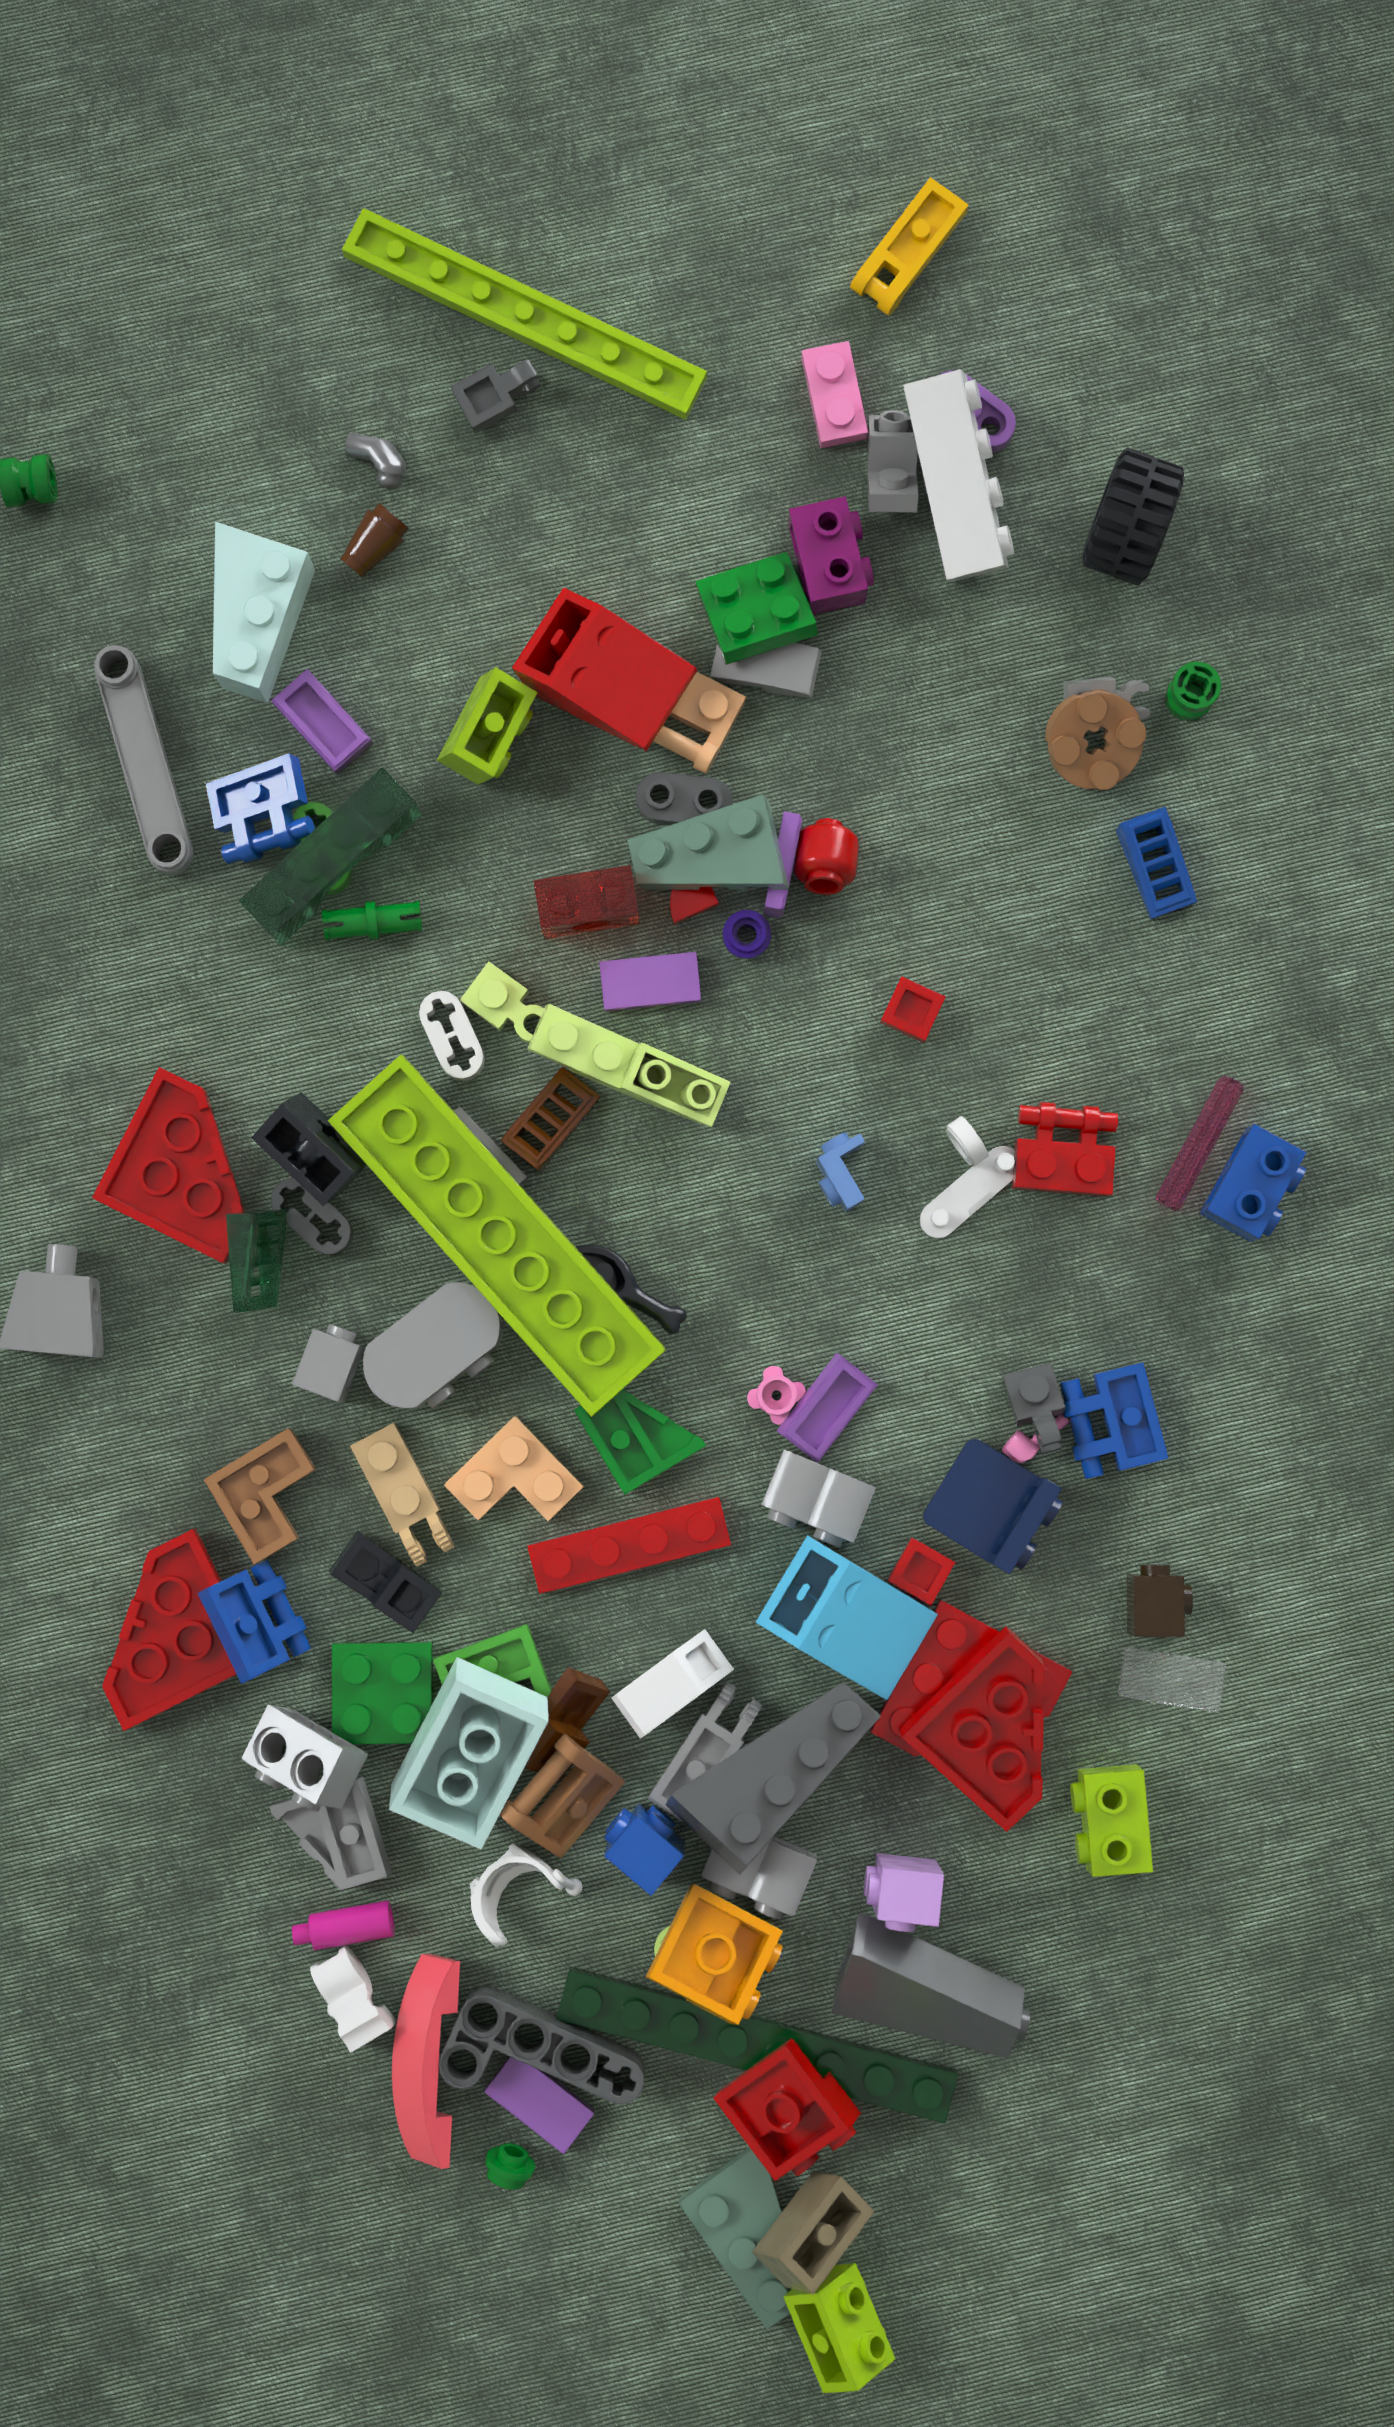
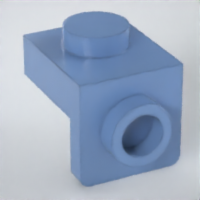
[816,1132,865,1213]

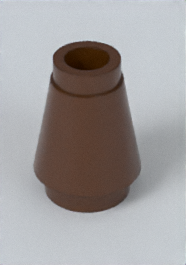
[340,503,409,578]

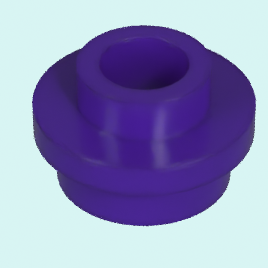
[722,910,771,959]

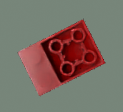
[512,587,698,752]

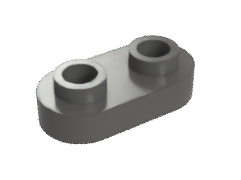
[636,772,732,825]

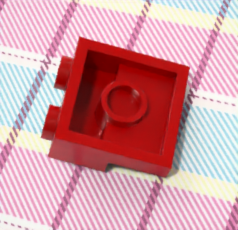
[713,2038,861,2181]

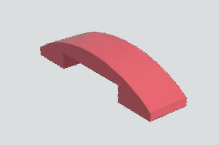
[392,1953,460,2169]

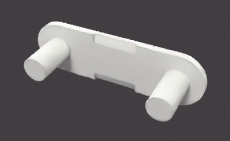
[920,1146,1015,1238]

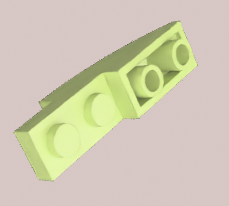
[527,1004,731,1127]

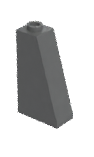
[831,1913,1030,2058]

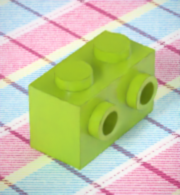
[436,667,538,785]
[1070,1764,1153,1877]
[783,2263,895,2393]

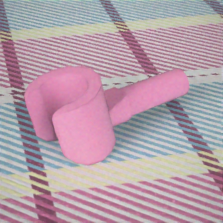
[1002,1414,1069,1464]

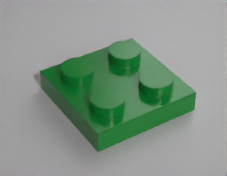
[695,551,818,665]
[332,1641,433,1744]

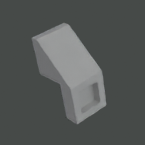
[867,410,918,513]

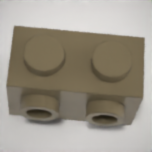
[752,2171,875,2294]

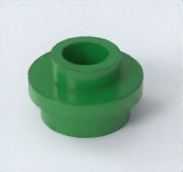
[485,2143,536,2190]

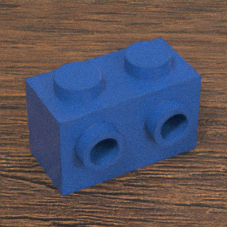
[1199,1124,1307,1242]
[604,1803,685,1896]

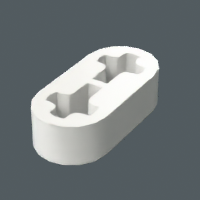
[419,991,485,1082]

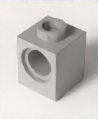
[292,1324,365,1403]

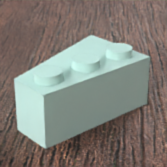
[213,522,315,703]

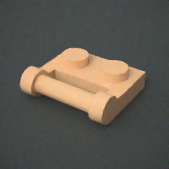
[653,672,746,774]

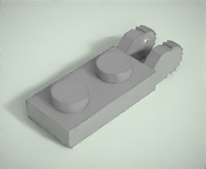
[648,1682,762,1823]

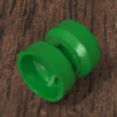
[0,454,58,508]
[1165,661,1222,721]

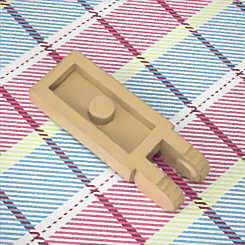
[350,1423,454,1567]

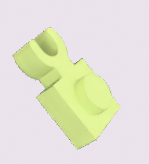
[460,961,544,1044]

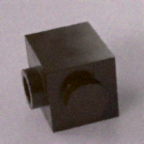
[1127,1564,1193,1637]

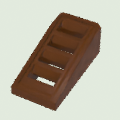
[500,1066,601,1173]

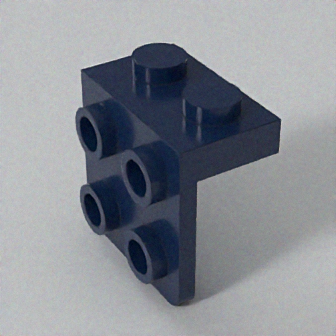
[923,1439,1063,1575]

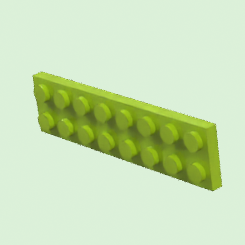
[328,1054,667,1417]

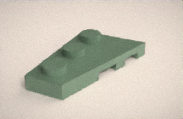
[628,794,789,890]
[679,2147,792,2330]

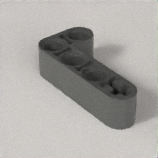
[439,1985,645,2105]

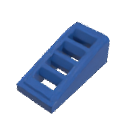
[1116,807,1197,920]

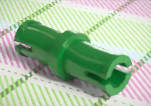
[322,900,423,941]

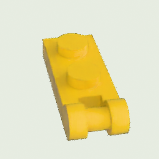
[850,177,969,316]

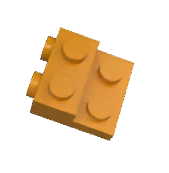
[646,1884,783,2025]

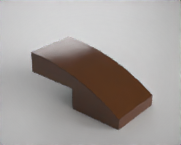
[525,1667,610,1780]

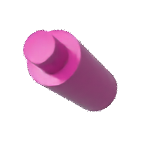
[292,1900,395,1951]

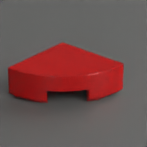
[670,887,719,925]

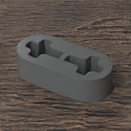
[271,1177,354,1256]

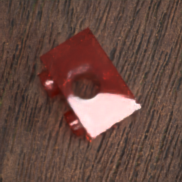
[533,865,640,939]

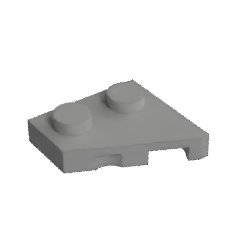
[269,1777,393,1890]

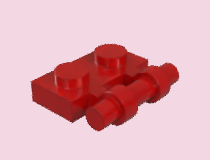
[1012,1102,1118,1197]

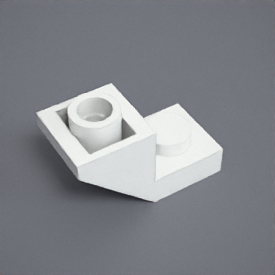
[612,1629,734,1739]

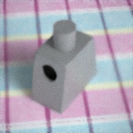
[0,1244,104,1358]

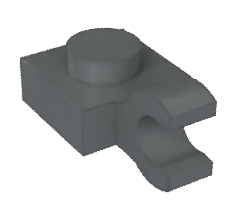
[450,359,541,434]
[1003,1362,1065,1455]

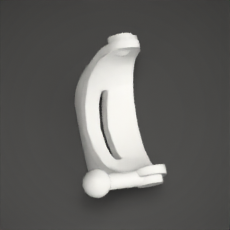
[470,1843,583,1948]

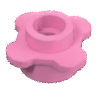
[747,1366,806,1425]

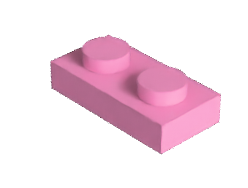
[801,341,868,449]

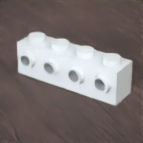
[903,369,1014,582]

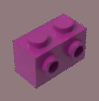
[788,496,874,615]

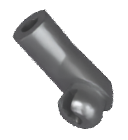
[345,432,406,489]

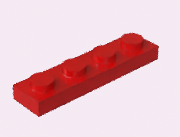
[527,1497,731,1594]

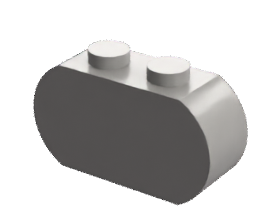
[363,1282,503,1409]

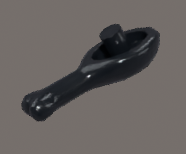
[576,1244,687,1334]

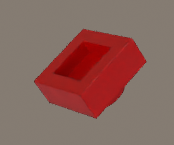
[880,976,946,1043]
[887,1537,956,1606]

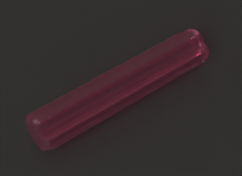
[1156,1076,1244,1211]

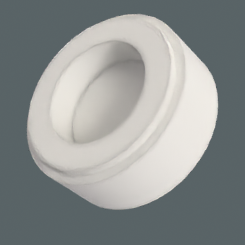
[946,1116,989,1166]

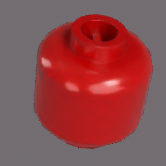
[794,818,859,895]

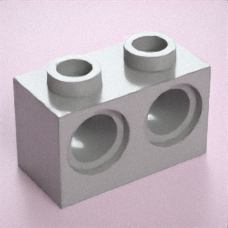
[241,1704,368,1812]

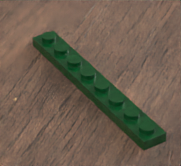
[556,1966,958,2124]

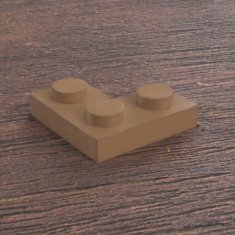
[204,1428,316,1565]

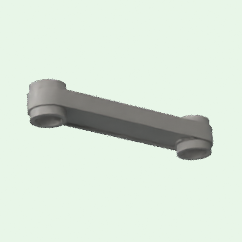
[94,645,194,876]

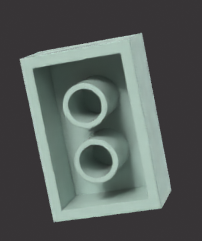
[389,1657,549,1849]

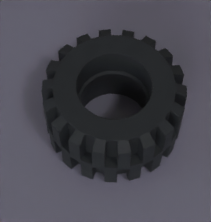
[1082,447,1184,586]

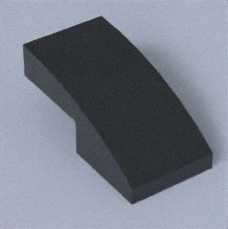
[329,1530,442,1633]

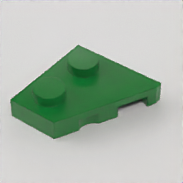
[574,1389,706,1495]

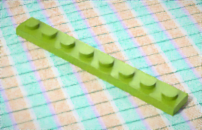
[342,208,707,420]

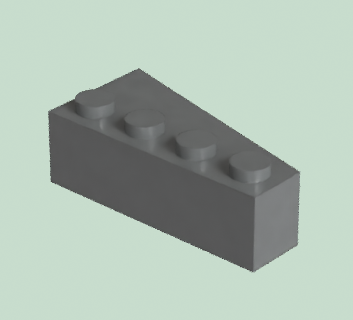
[666,1682,881,1875]

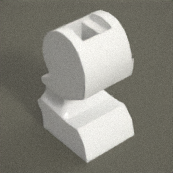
[310,1946,397,2053]

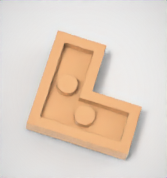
[444,1416,584,1521]

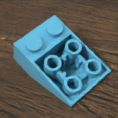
[755,1535,938,1700]

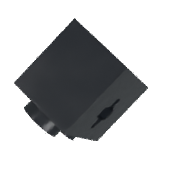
[251,1092,367,1206]

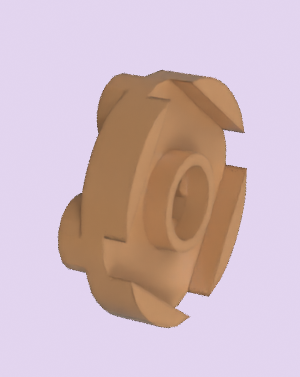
[1045,689,1146,790]

